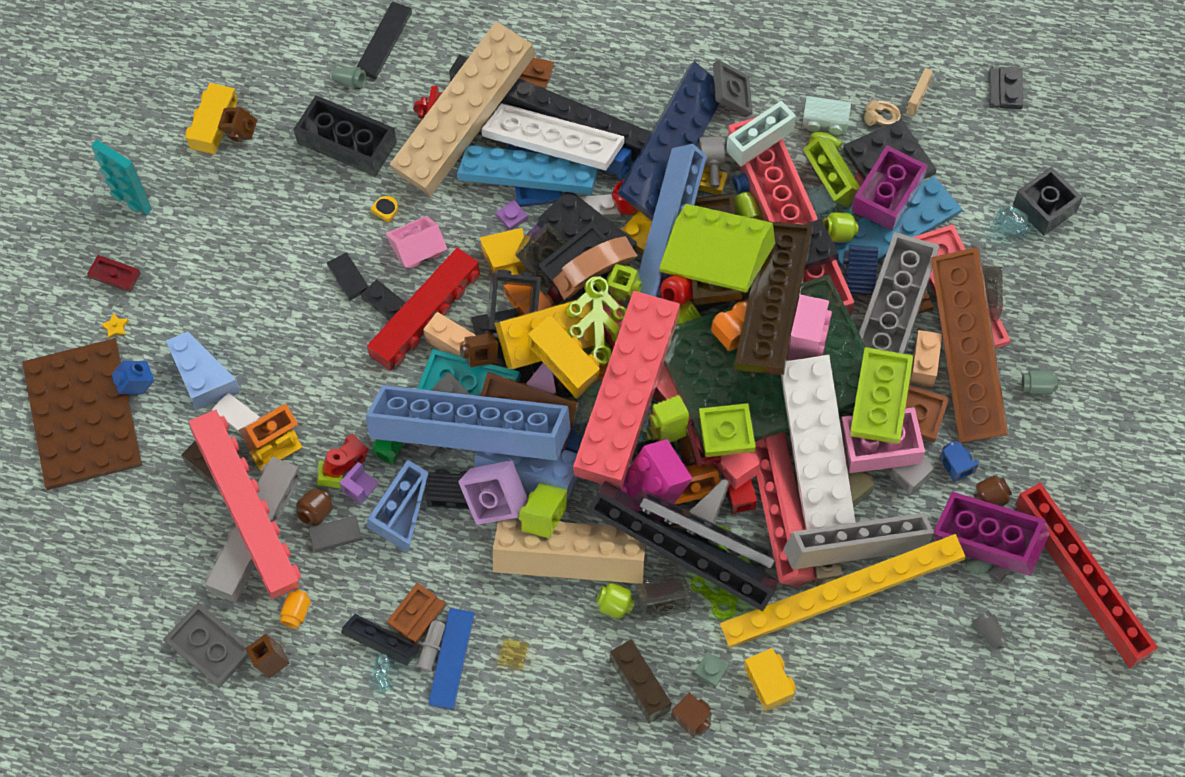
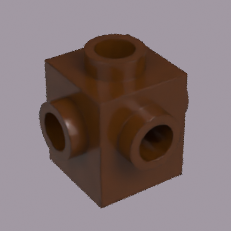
[218,107,257,142]

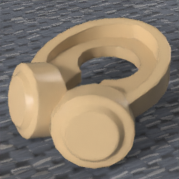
[864,99,901,127]

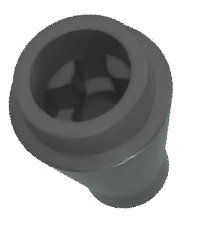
[972,610,1008,649]

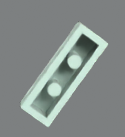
[726,101,796,166]

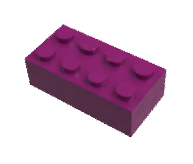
[933,492,1050,576]

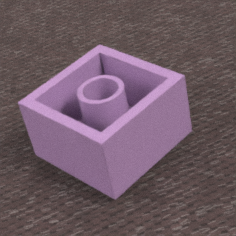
[458,460,528,525]

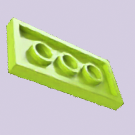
[850,347,913,444]

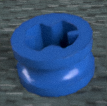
[732,173,750,195]

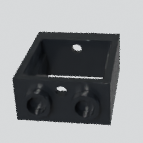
[486,270,541,333]

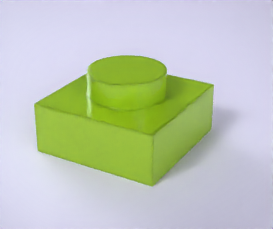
[317,461,343,489]

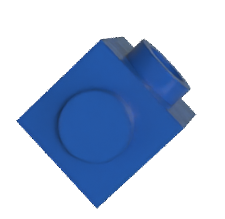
[112,361,155,394]

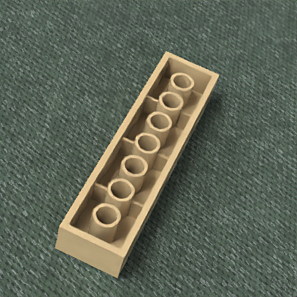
[390,21,536,196]

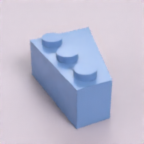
[367,460,428,552]

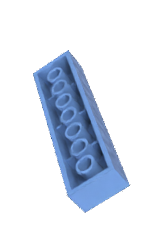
[366,385,571,460]

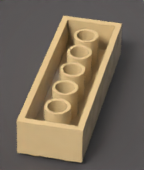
[493,518,646,584]

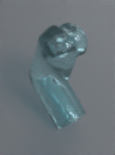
[372,654,394,692]

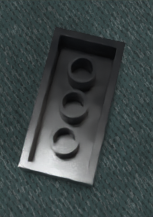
[293,95,397,177]

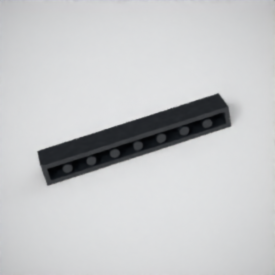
[587,481,778,612]

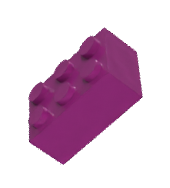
[851,145,928,231]

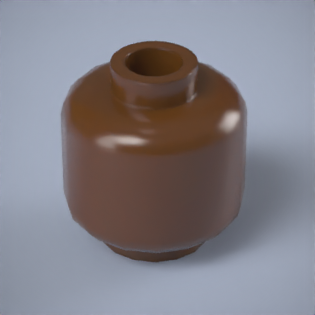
[973,475,1012,506]
[296,489,333,525]

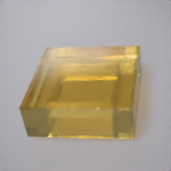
[498,638,529,669]

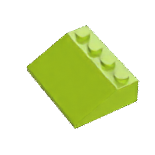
[659,204,775,292]

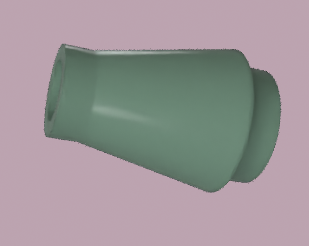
[331,67,366,89]

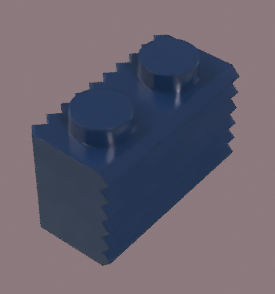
[842,245,878,295]

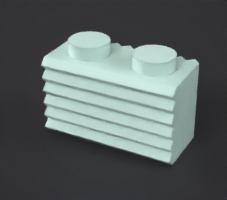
[802,96,851,135]

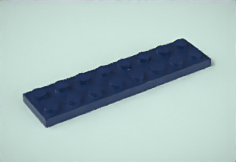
[617,61,720,221]

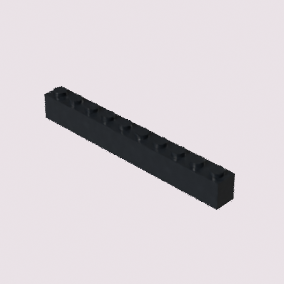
[449,54,651,161]

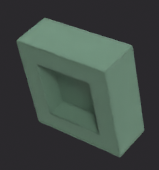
[694,652,729,688]

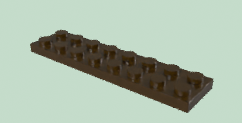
[734,221,813,375]

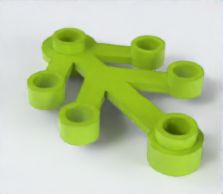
[566,277,627,367]

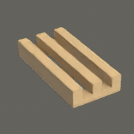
[906,68,933,116]

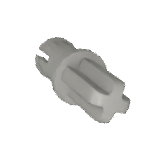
[416,621,445,672]

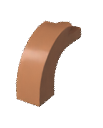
[553,236,637,300]

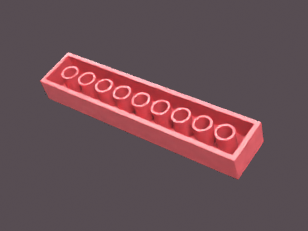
[727,118,855,322]

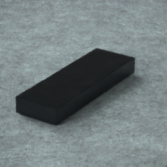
[341,614,420,666]

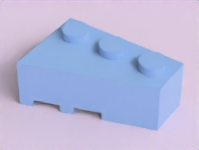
[166,332,240,410]

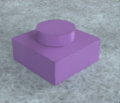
[496,200,528,231]

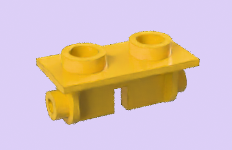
[249,429,303,471]

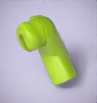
[808,132,843,151]

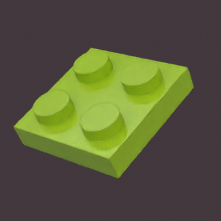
[699,404,756,457]

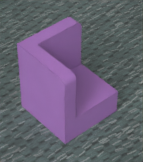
[340,462,379,505]

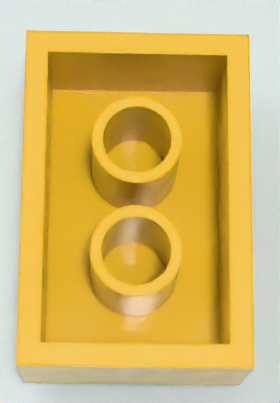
[528,315,600,399]

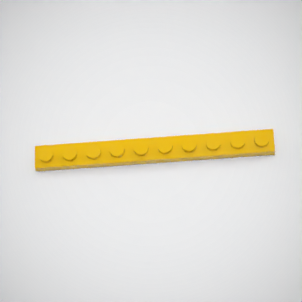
[720,534,965,648]

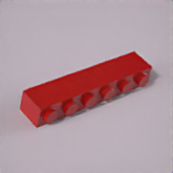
[367,247,480,371]

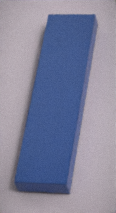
[428,608,475,710]

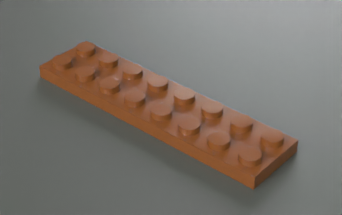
[931,247,1009,444]

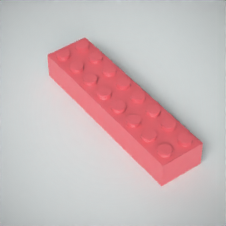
[573,291,680,490]

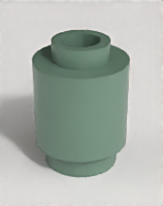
[1022,370,1058,394]

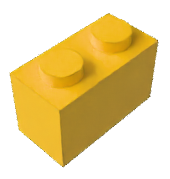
[743,648,796,712]

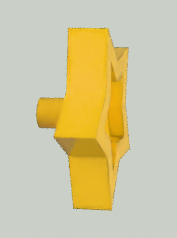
[101,313,129,339]

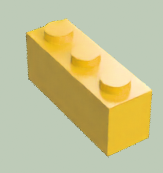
[185,83,238,155]

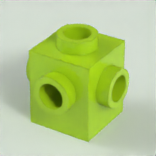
[607,264,642,302]

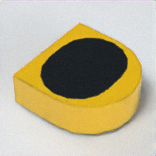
[370,196,398,223]

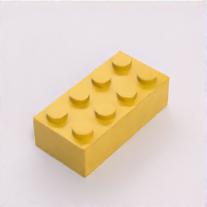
[495,299,594,369]

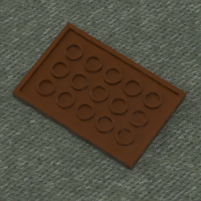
[22,338,143,490]

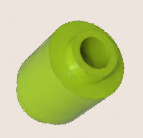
[734,192,762,220]

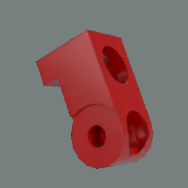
[322,433,369,478]

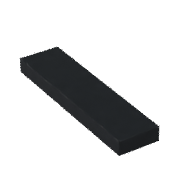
[356,2,412,79]

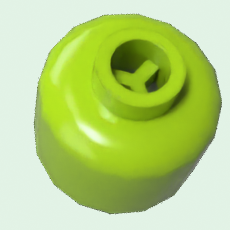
[823,212,858,243]
[596,583,635,619]

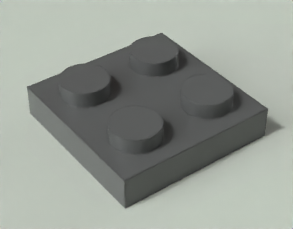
[713,60,753,117]

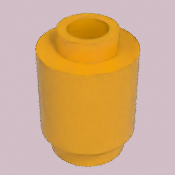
[280,590,312,629]

